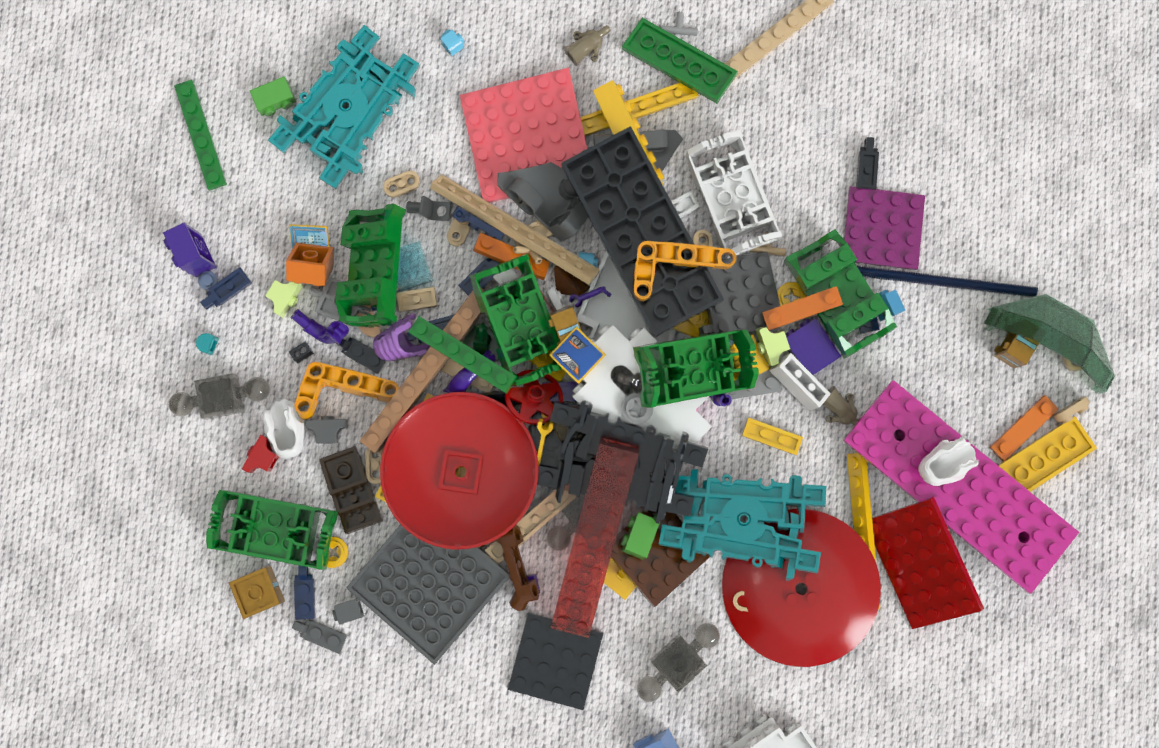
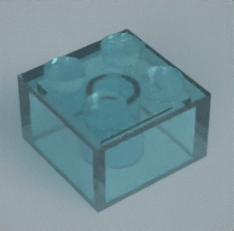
[397,241,434,293]

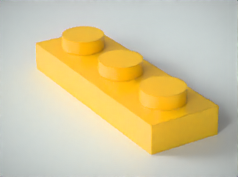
[741,418,803,456]

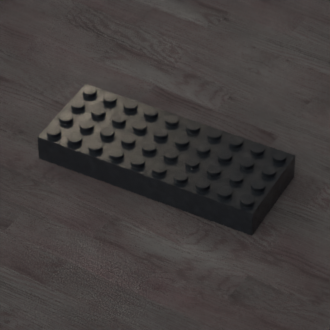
[561,126,724,338]

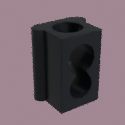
[289,341,314,364]

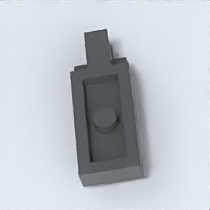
[292,619,348,654]

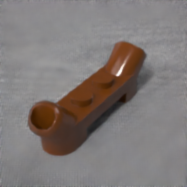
[495,525,539,611]

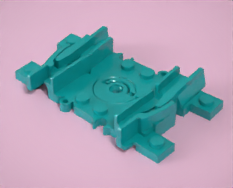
[268,25,420,189]
[659,469,827,581]

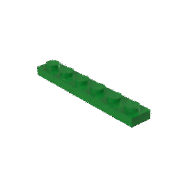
[174,79,227,191]
[409,316,517,394]

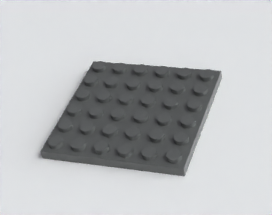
[346,524,509,665]

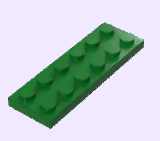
[622,17,738,104]

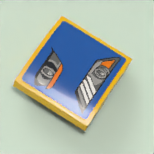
[549,326,606,384]

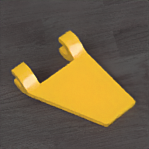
[537,413,554,467]

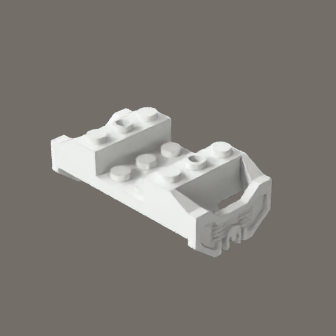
[685,131,782,258]

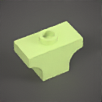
[265,280,303,318]
[755,327,790,366]

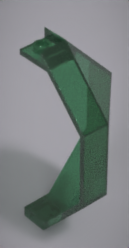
[984,294,1115,394]

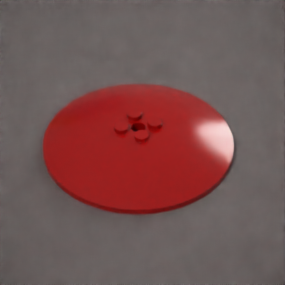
[380,392,539,550]
[722,509,881,667]

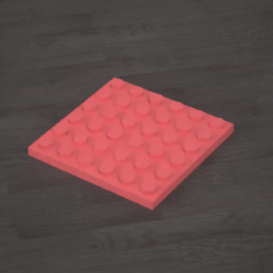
[460,67,588,203]

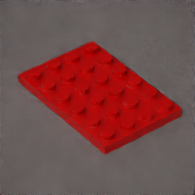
[872,497,984,629]

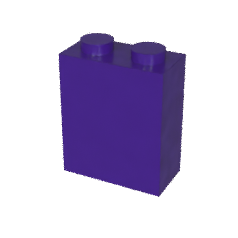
[785,318,841,375]

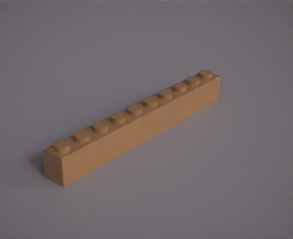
[360,287,485,454]

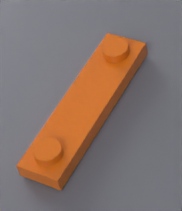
[473,233,550,280]
[762,286,843,331]
[989,395,1059,461]

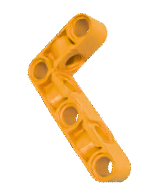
[634,241,736,301]
[294,362,399,420]

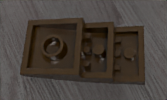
[319,446,383,535]

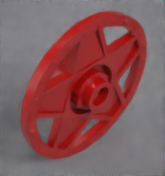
[505,370,563,425]

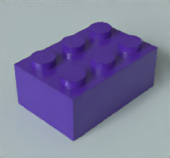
[163,222,217,277]

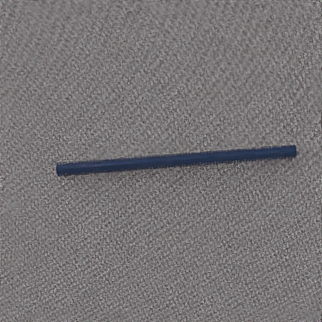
[857,266,1038,298]

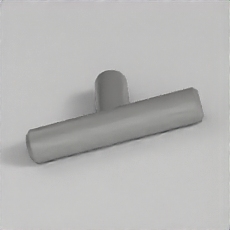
[661,12,698,36]

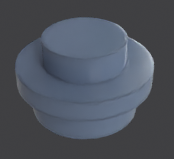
[198,271,218,290]

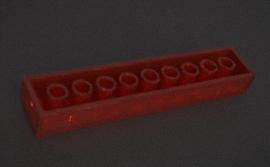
[551,438,639,638]

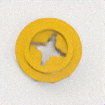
[777,282,806,306]
[327,537,349,568]

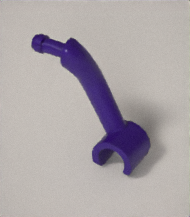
[569,286,612,307]

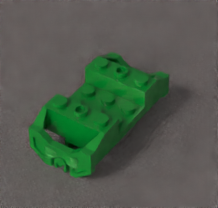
[335,203,406,328]
[784,229,897,359]
[470,254,562,386]
[633,329,759,408]
[206,490,338,570]

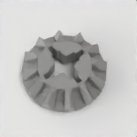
[621,393,653,424]

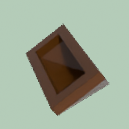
[554,265,590,296]

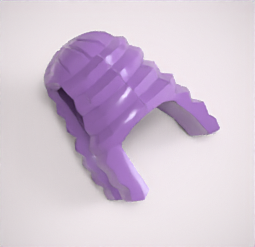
[373,312,430,362]

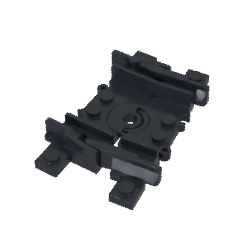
[537,401,708,524]

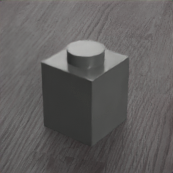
[332,598,365,625]

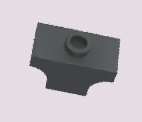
[306,416,348,444]

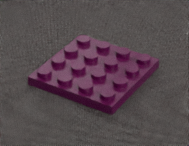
[844,186,925,270]

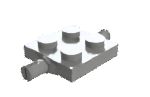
[309,277,372,321]

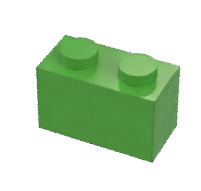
[249,76,297,116]
[620,512,660,560]

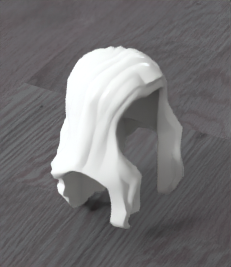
[262,399,305,459]
[919,436,979,486]

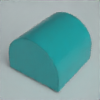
[196,333,219,355]

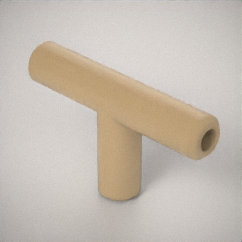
[749,231,786,256]
[513,246,542,264]

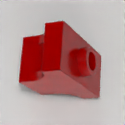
[242,435,279,473]

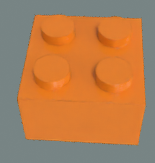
[286,242,334,286]

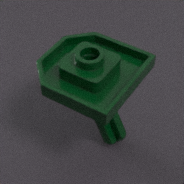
[463,323,499,363]

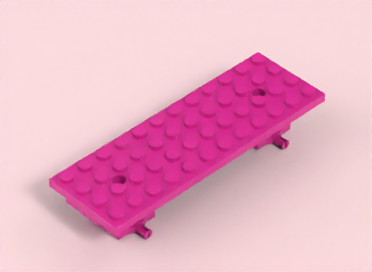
[843,380,1079,594]

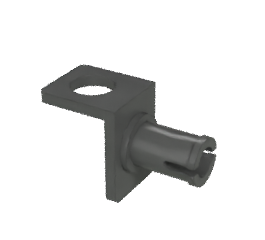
[406,196,452,221]

